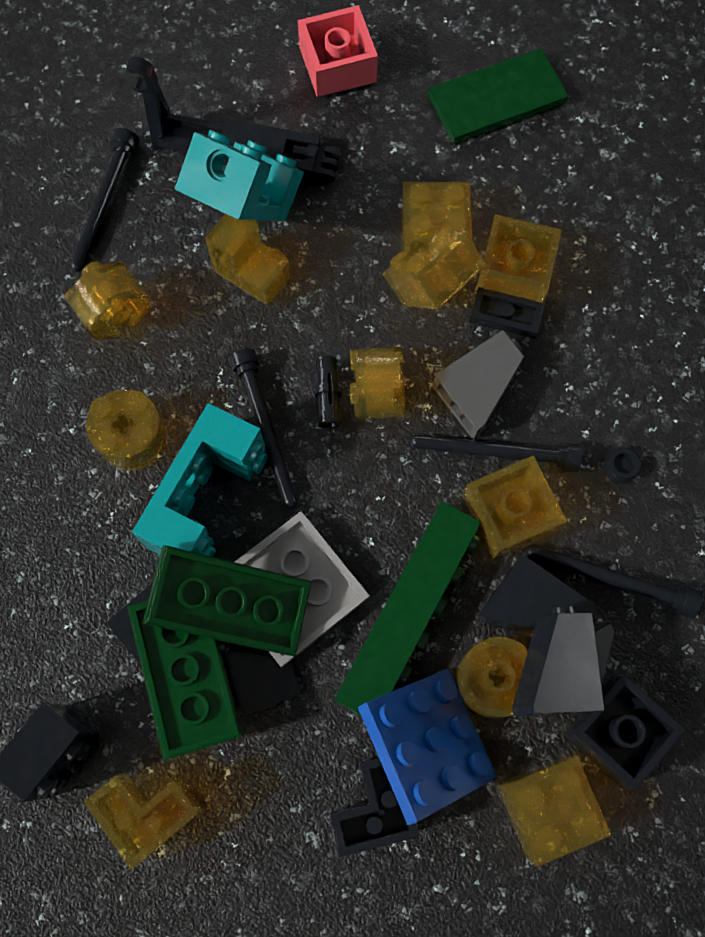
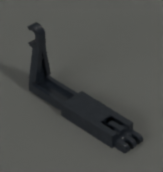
[126,57,342,182]

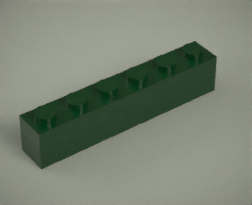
[334,501,482,717]

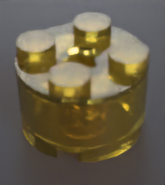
[65,261,150,340]
[350,346,405,419]
[86,390,167,471]
[456,637,528,719]

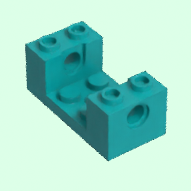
[175,130,304,222]
[132,403,268,557]

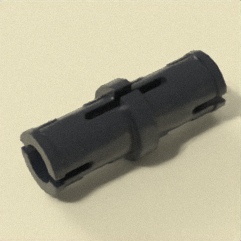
[314,356,342,429]

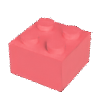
[298,5,378,97]

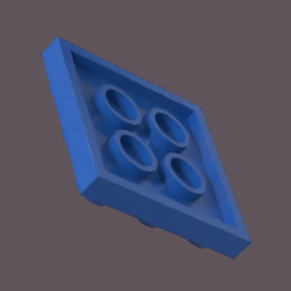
[358,669,498,825]

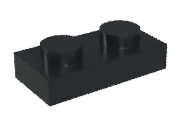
[469,287,545,339]

